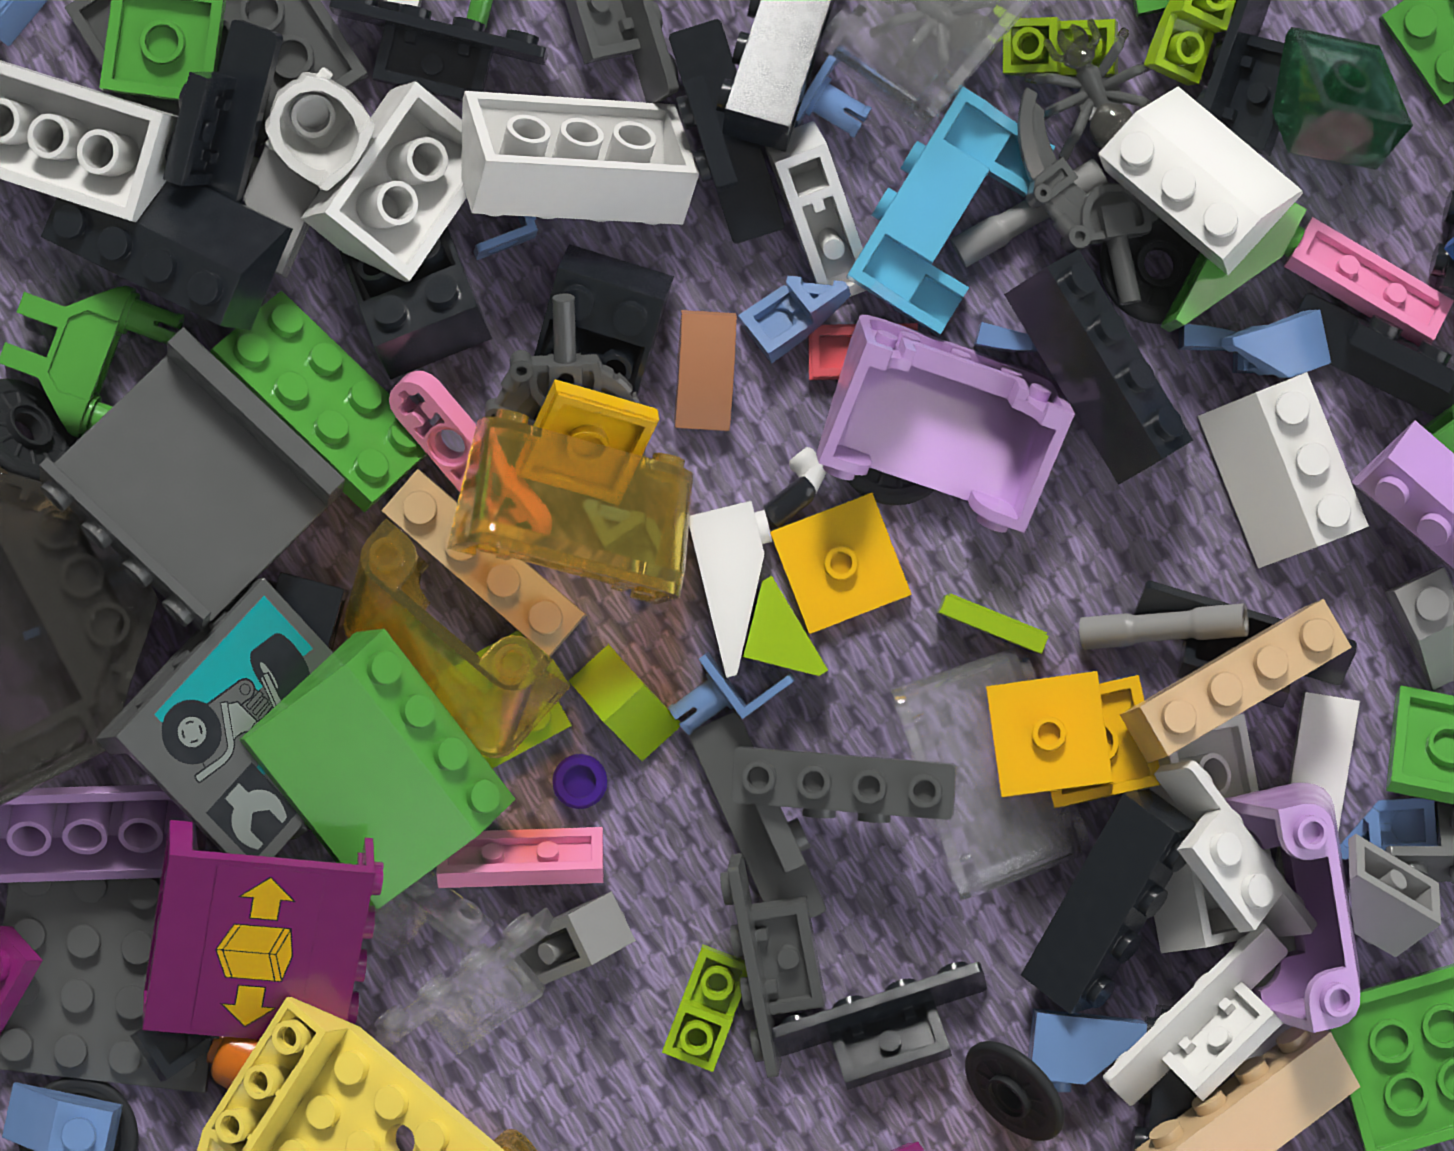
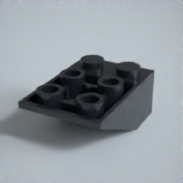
[338,226,492,380]
[534,244,674,418]

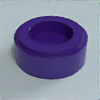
[552,754,608,809]

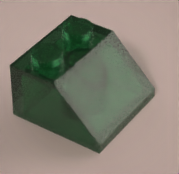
[1272,27,1413,170]

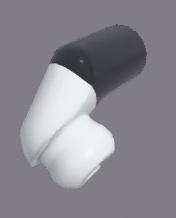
[763,447,827,527]

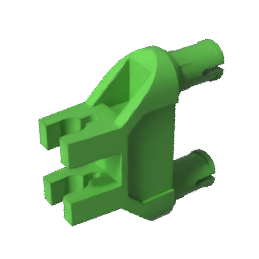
[0,285,185,438]

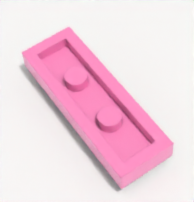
[1284,217,1454,346]
[436,827,603,888]

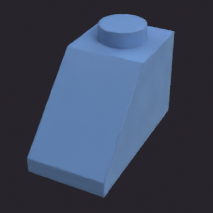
[1028,1008,1147,1092]
[2,1082,123,1151]

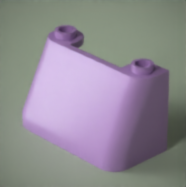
[816,315,1075,533]
[1224,783,1360,1033]

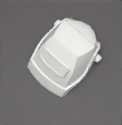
[265,67,375,191]

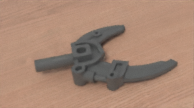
[1017,87,1160,305]
[484,293,646,510]

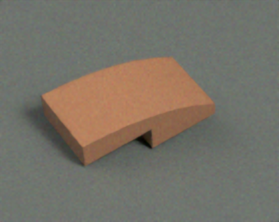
[674,310,737,431]

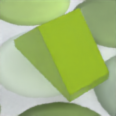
[743,576,828,676]
[569,644,681,761]

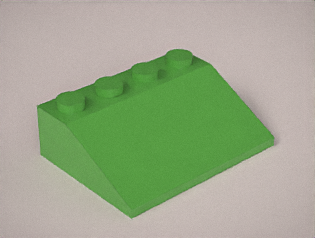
[239,628,516,909]

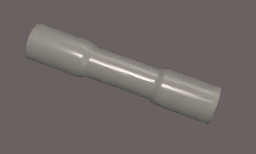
[950,158,1108,268]
[1079,603,1249,650]

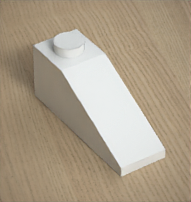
[765,121,867,297]
[687,501,772,678]

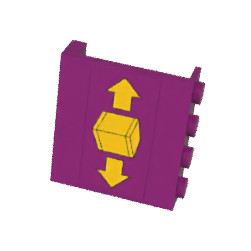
[142,820,384,1039]

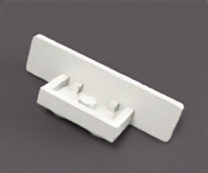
[1154,760,1317,937]
[1103,922,1288,1106]

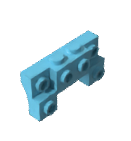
[846,87,1055,337]

